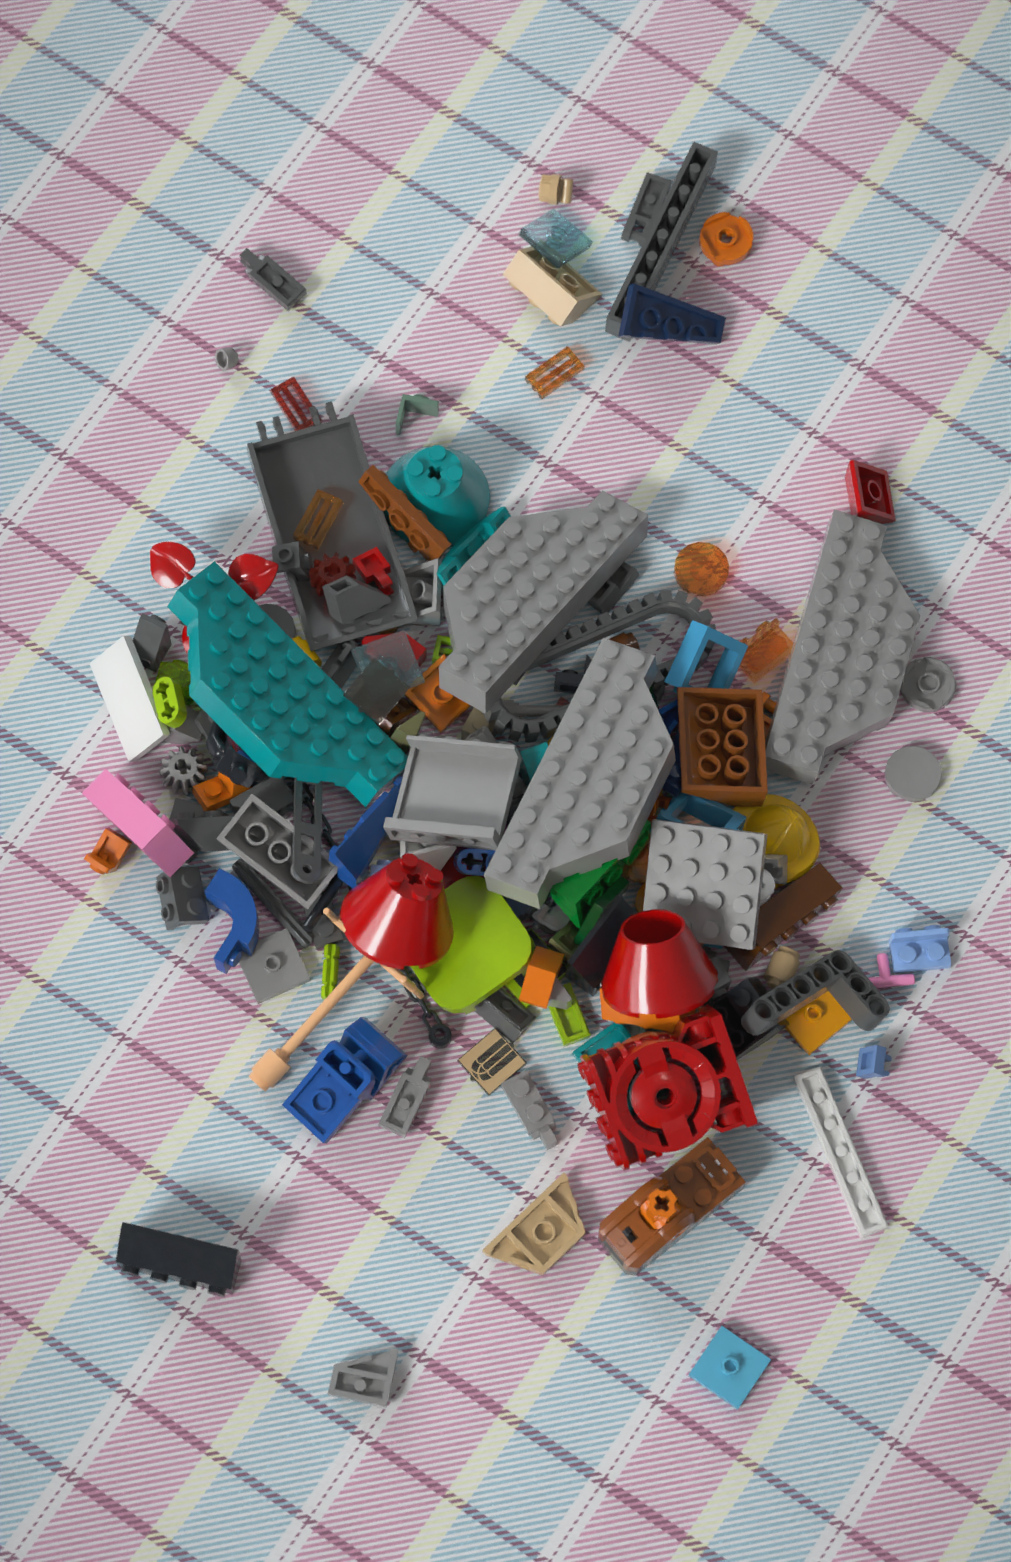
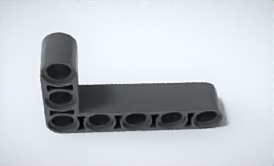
[741,950,890,1035]

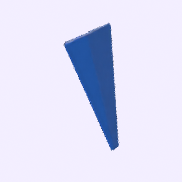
[329,774,404,888]

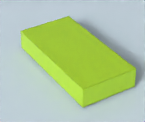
[548,983,591,1047]

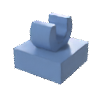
[856,1045,892,1079]

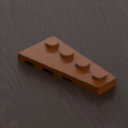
[359,465,451,563]

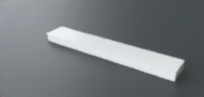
[793,1066,889,1239]

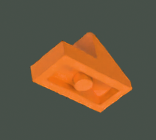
[192,772,254,811]

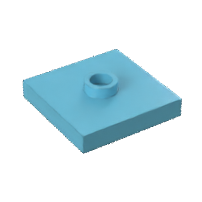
[688,1326,771,1410]

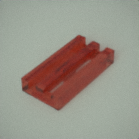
[270,377,322,431]

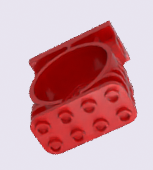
[577,1004,758,1171]

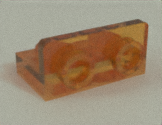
[739,618,793,684]

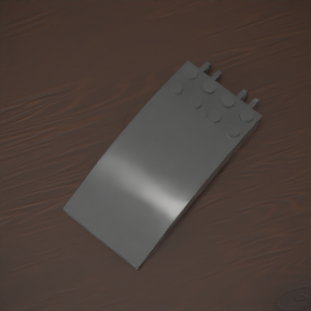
[247,401,418,652]

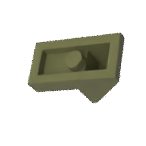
[547,921,580,964]

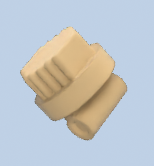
[539,174,573,205]

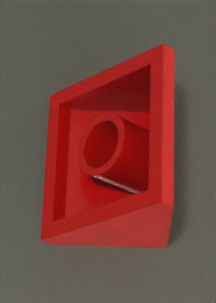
[845,460,896,524]

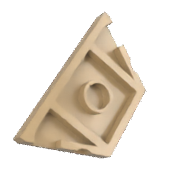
[482,1173,586,1275]

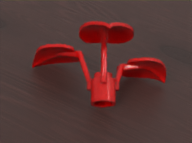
[150,542,279,655]

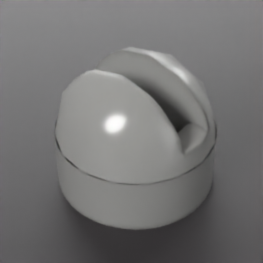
[215,347,239,370]

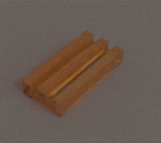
[525,346,584,400]
[293,489,343,549]

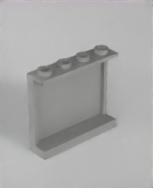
[383,734,522,850]

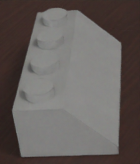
[216,794,338,910]

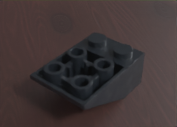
[697,977,790,1062]

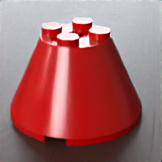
[340,853,454,970]

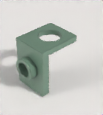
[396,394,439,435]

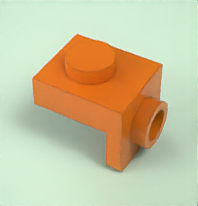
[84,827,132,874]

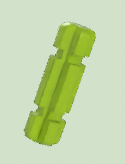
[321,944,340,1000]

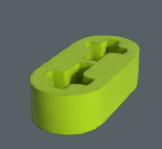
[153,677,187,728]

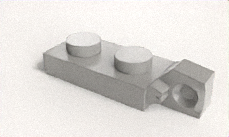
[378,1056,431,1138]
[501,1070,558,1150]

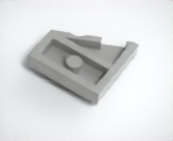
[328,1349,399,1408]

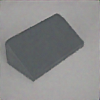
[475,988,536,1043]

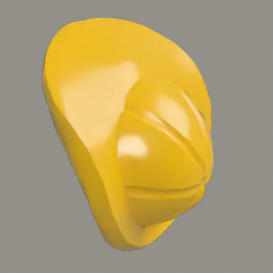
[732,794,820,889]

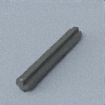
[232,858,314,948]

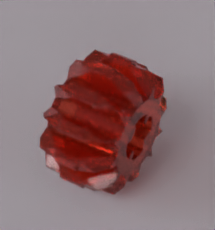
[309,552,357,597]

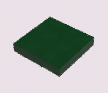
[574,876,629,946]

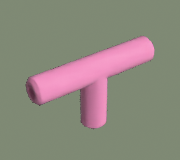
[868,953,915,988]

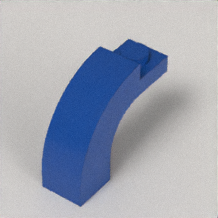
[205,868,260,974]

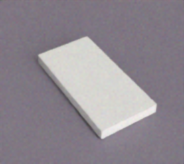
[90,636,170,762]

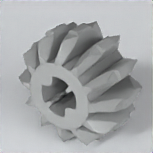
[159,746,208,796]

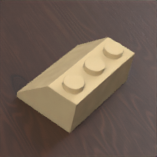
[503,243,602,326]

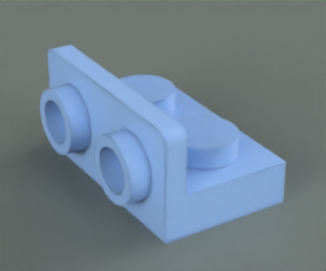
[889,925,951,974]

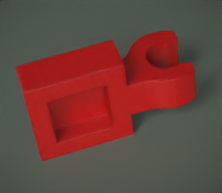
[352,547,394,596]

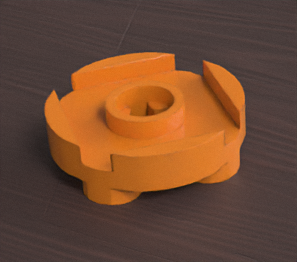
[699,212,753,267]

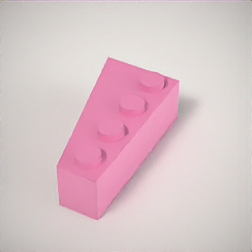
[82,769,194,877]

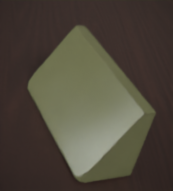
[390,711,425,754]

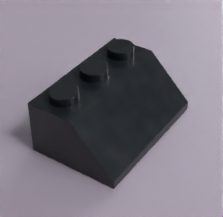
[565,895,636,996]

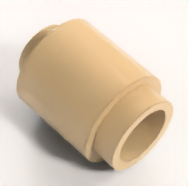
[763,946,800,989]

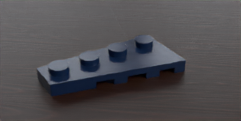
[618,283,726,345]

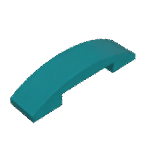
[436,506,511,586]

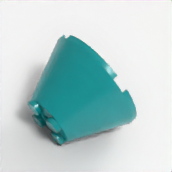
[383,445,490,548]

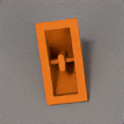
[519,946,564,1009]

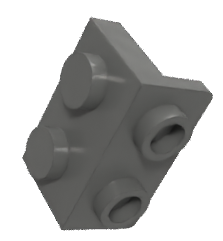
[156,867,210,930]

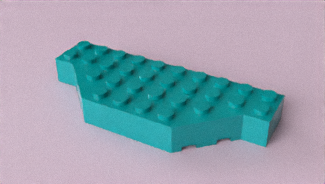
[167,561,408,807]

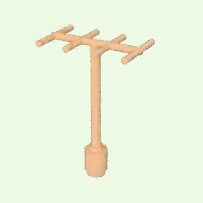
[249,907,424,1092]

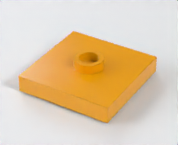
[785,991,852,1056]

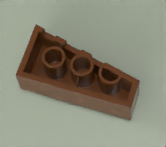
[724,863,843,971]

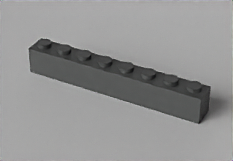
[605,141,718,342]

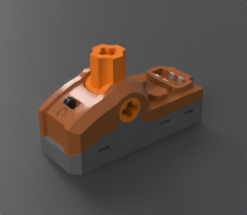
[598,1137,746,1276]

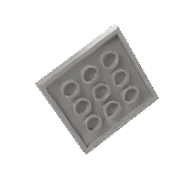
[643,819,767,950]

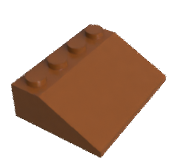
[677,687,768,807]

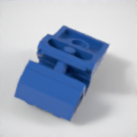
[282,1017,408,1144]

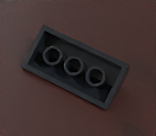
[116,1222,242,1297]

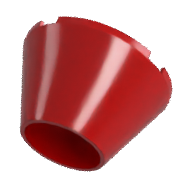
[602,909,718,1019]

